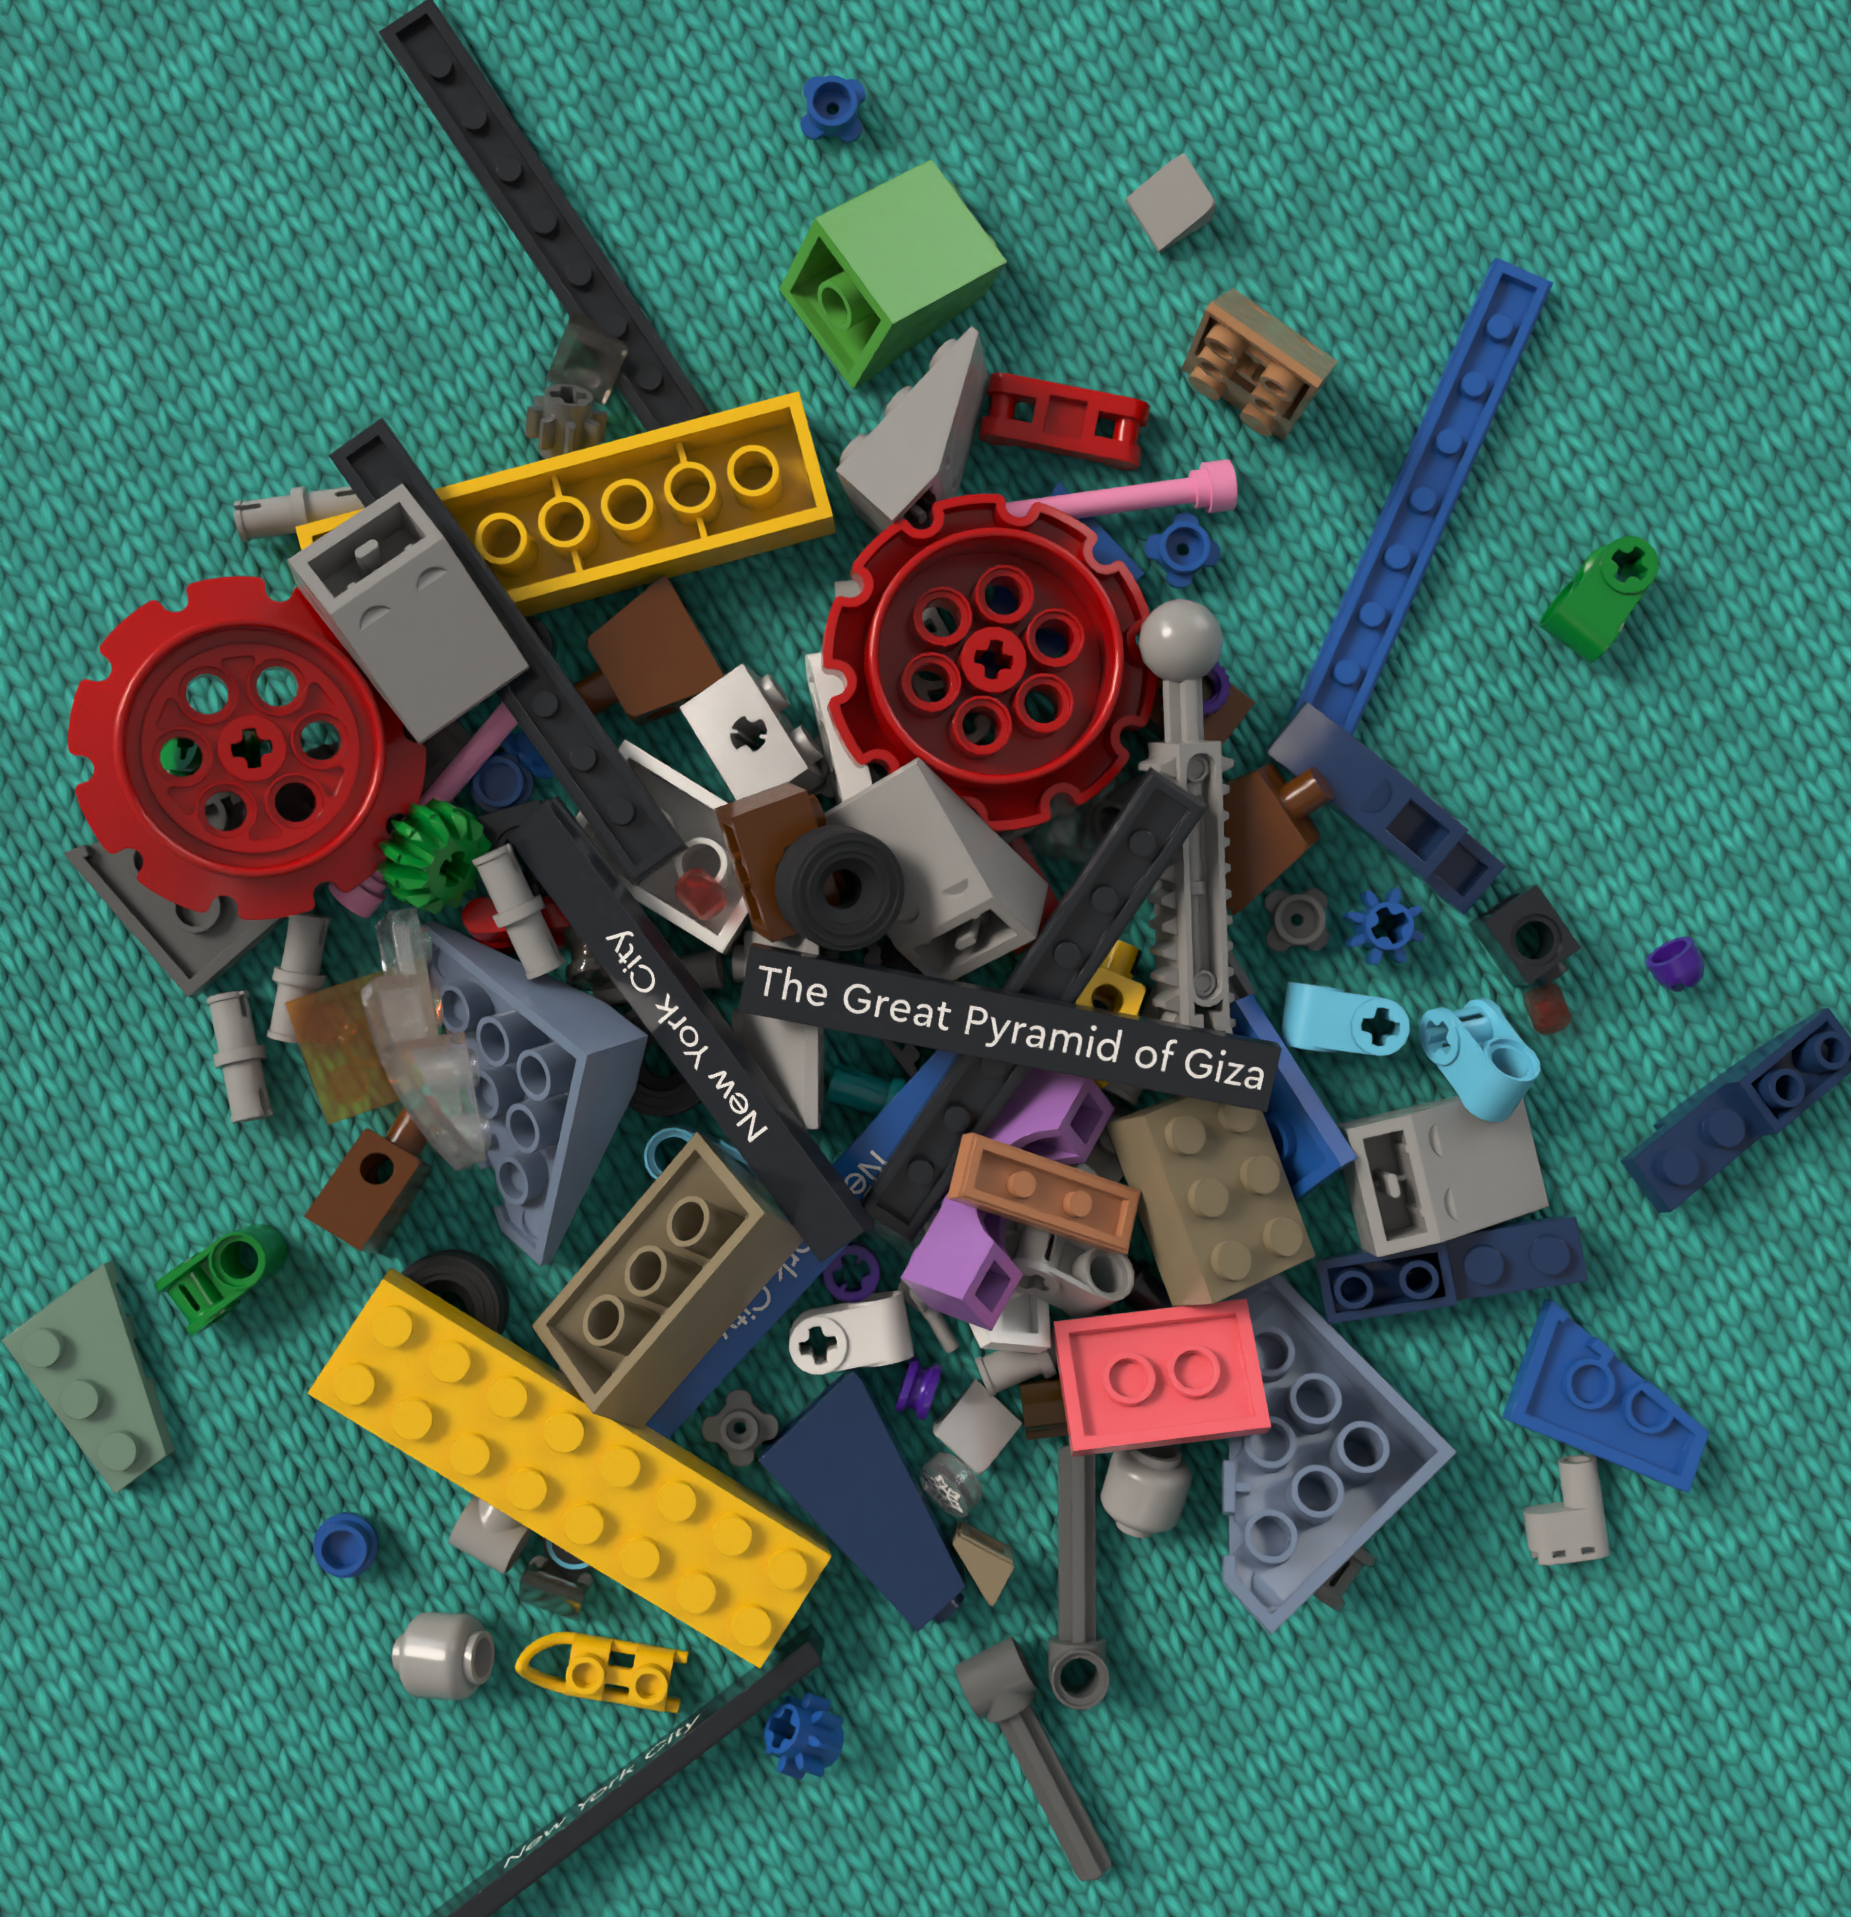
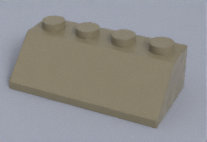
[532,1132,804,1428]

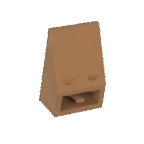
[1182,288,1339,441]

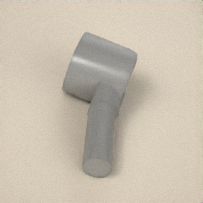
[898,1280,959,1353]

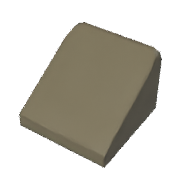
[952,1520,1015,1607]

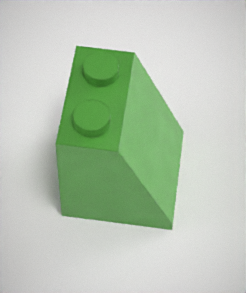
[779,159,1007,390]

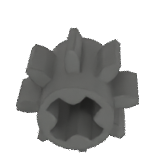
[525,384,607,459]

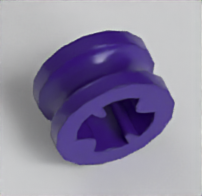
[823,1242,880,1302]
[894,1356,942,1421]

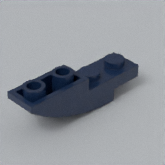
[1263,701,1506,915]
[1620,1008,1851,1213]
[1316,1214,1588,1324]

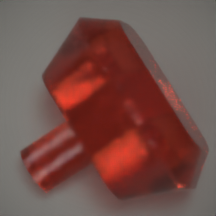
[675,867,728,920]
[1524,983,1571,1035]

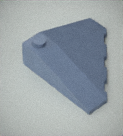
[415,921,648,1266]
[1222,1273,1456,1636]

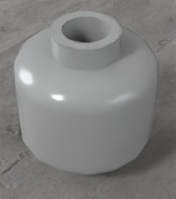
[1100,1445,1192,1538]
[392,1612,495,1701]

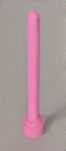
[1006,459,1237,519]
[328,701,518,918]

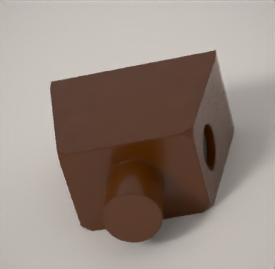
[573,575,724,726]
[1223,763,1334,916]
[304,1105,438,1255]

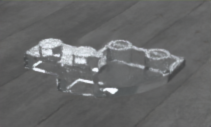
[360,908,491,1171]

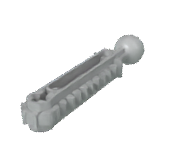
[1138,598,1236,1034]

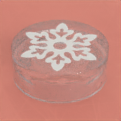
[919,1453,982,1518]

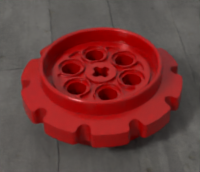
[821,494,1157,833]
[68,576,426,920]

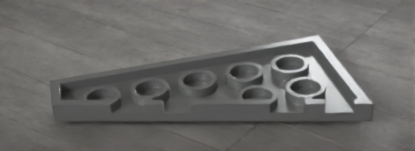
[63,719,473,998]

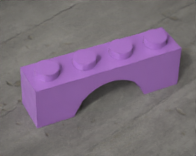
[901,1067,1115,1331]

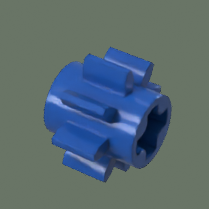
[1342,888,1425,965]
[764,1692,844,1780]

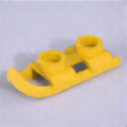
[515,1632,689,1714]

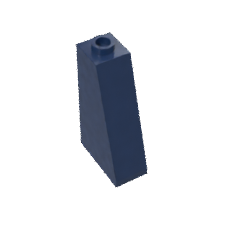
[758,1367,966,1632]

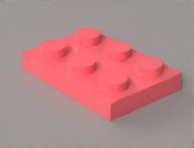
[1052,1298,1271,1457]

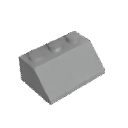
[732,931,825,1129]

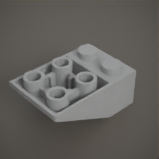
[836,326,989,535]
[288,484,529,745]
[824,757,1048,981]
[1336,1095,1549,1257]

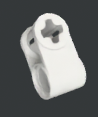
[789,1291,915,1374]

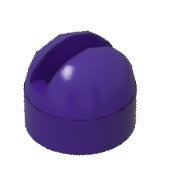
[1645,937,1705,992]

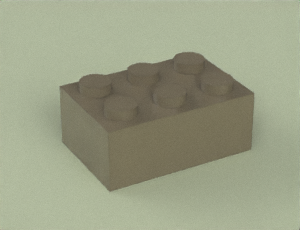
[1106,1095,1315,1306]

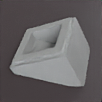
[1125,153,1217,254]
[933,1378,1023,1476]

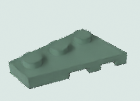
[1,1261,175,1494]

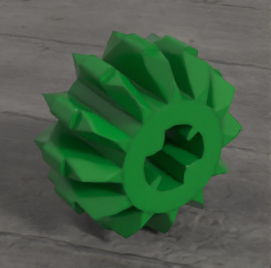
[376,798,492,914]

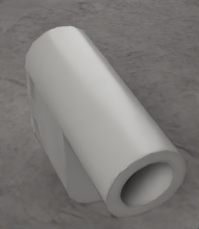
[1523,1455,1610,1565]

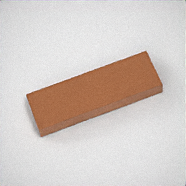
[947,1133,1141,1255]

